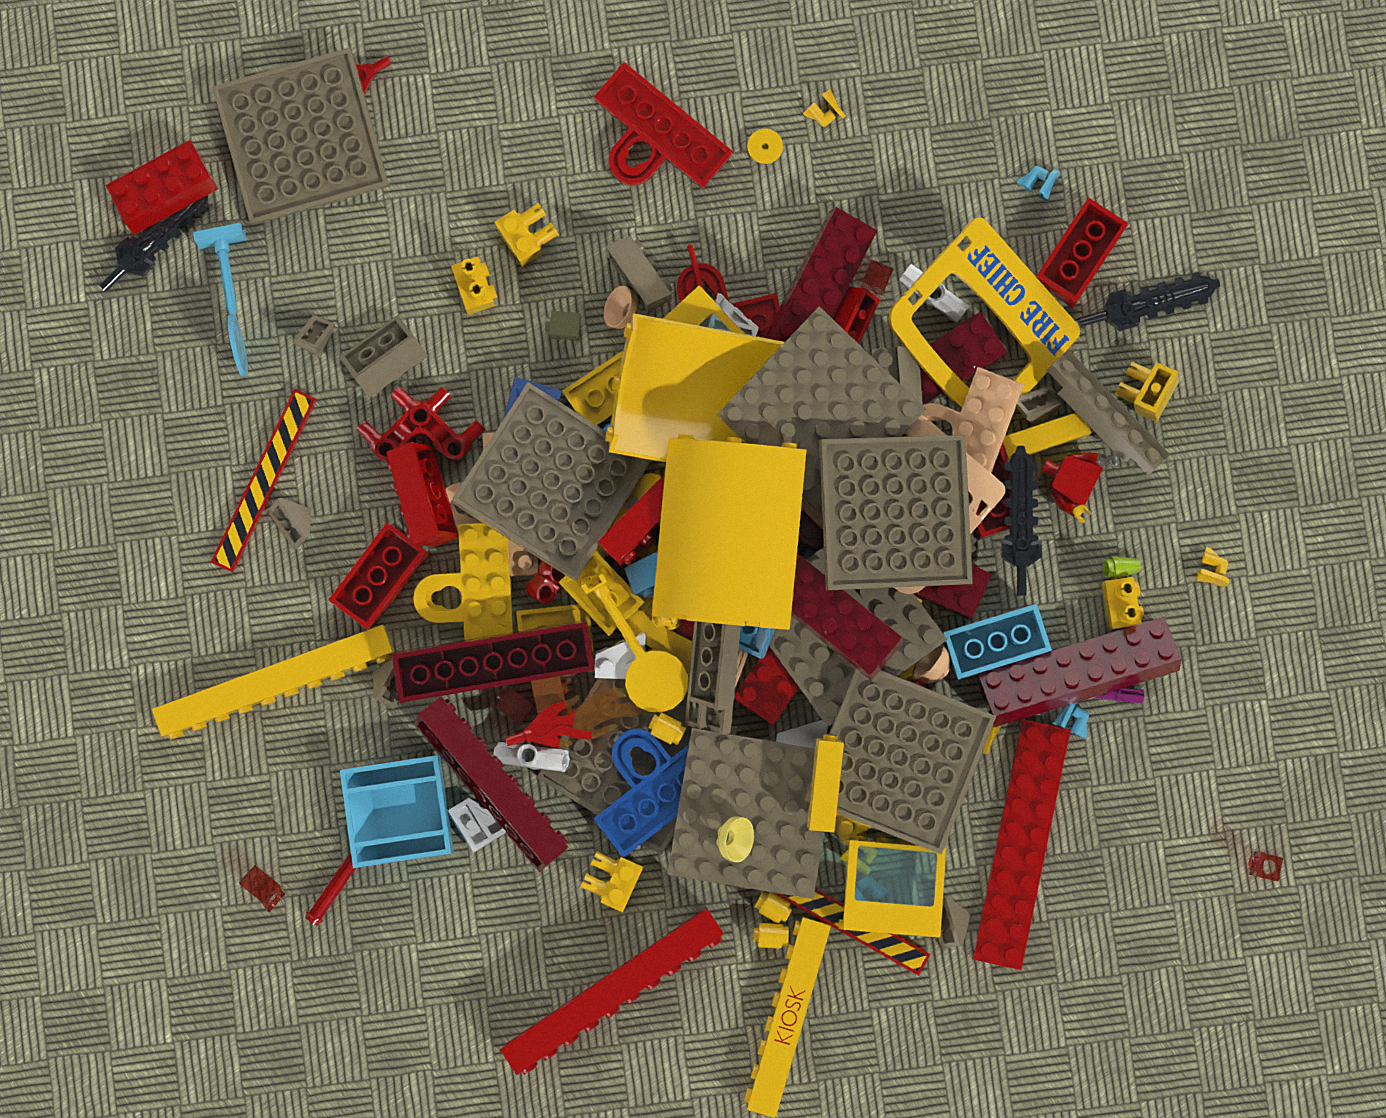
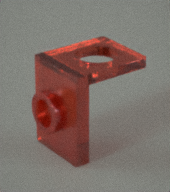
[1248,851,1283,882]
[239,865,285,912]

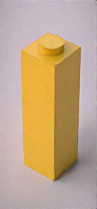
[1002,413,1092,462]
[807,734,844,832]

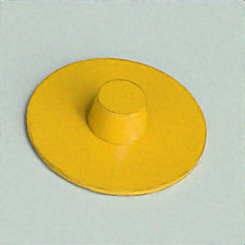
[747,129,783,164]

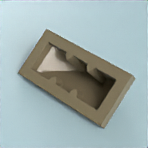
[293,315,335,358]
[1016,385,1064,426]
[267,498,312,550]
[373,659,399,709]
[928,897,970,950]

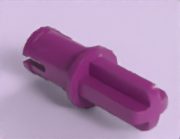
[1095,687,1144,704]

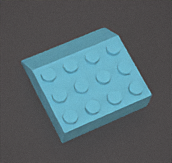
[340,755,454,868]

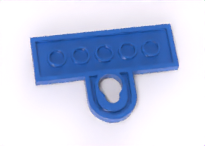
[594,729,712,858]

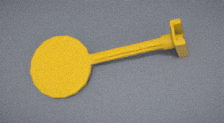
[581,565,689,712]

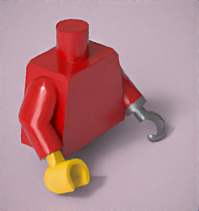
[1041,452,1119,523]

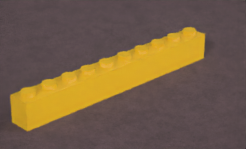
[152,625,395,740]

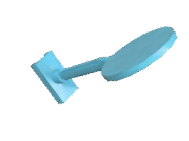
[193,223,248,377]

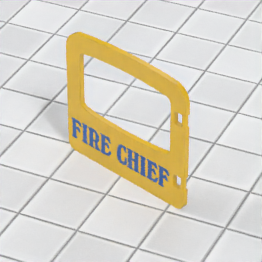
[888,218,1080,409]

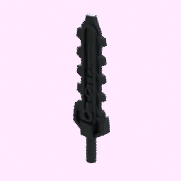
[99,195,208,292]
[1078,272,1220,332]
[1001,446,1042,596]

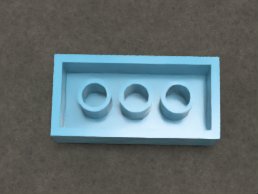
[943,604,1052,681]

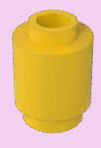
[648,712,686,745]
[754,891,792,924]
[753,923,789,949]

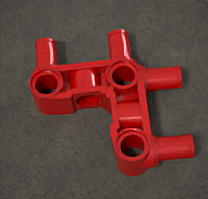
[356,386,486,463]

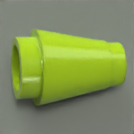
[1103,556,1141,580]

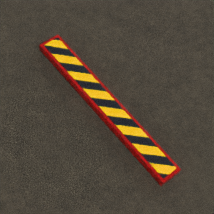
[211,388,317,573]
[773,889,931,976]

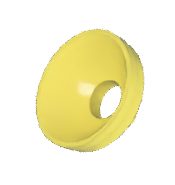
[716,817,754,862]

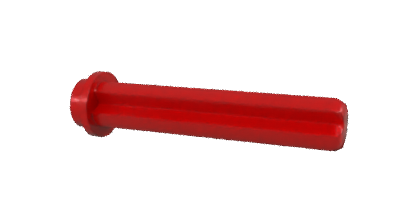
[305,854,356,926]

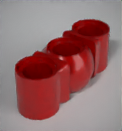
[526,561,566,604]

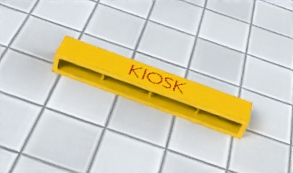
[743,917,831,1118]

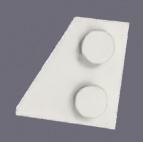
[448,798,506,853]

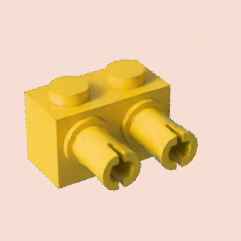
[494,203,559,268]
[451,257,498,315]
[1115,361,1179,422]
[1102,577,1144,631]
[580,851,644,913]

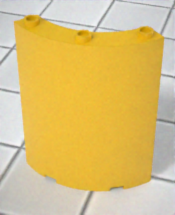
[605,313,785,462]
[652,434,806,630]

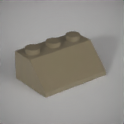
[606,236,673,315]
[339,315,428,398]

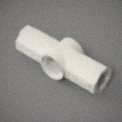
[898,264,969,323]
[493,742,570,772]

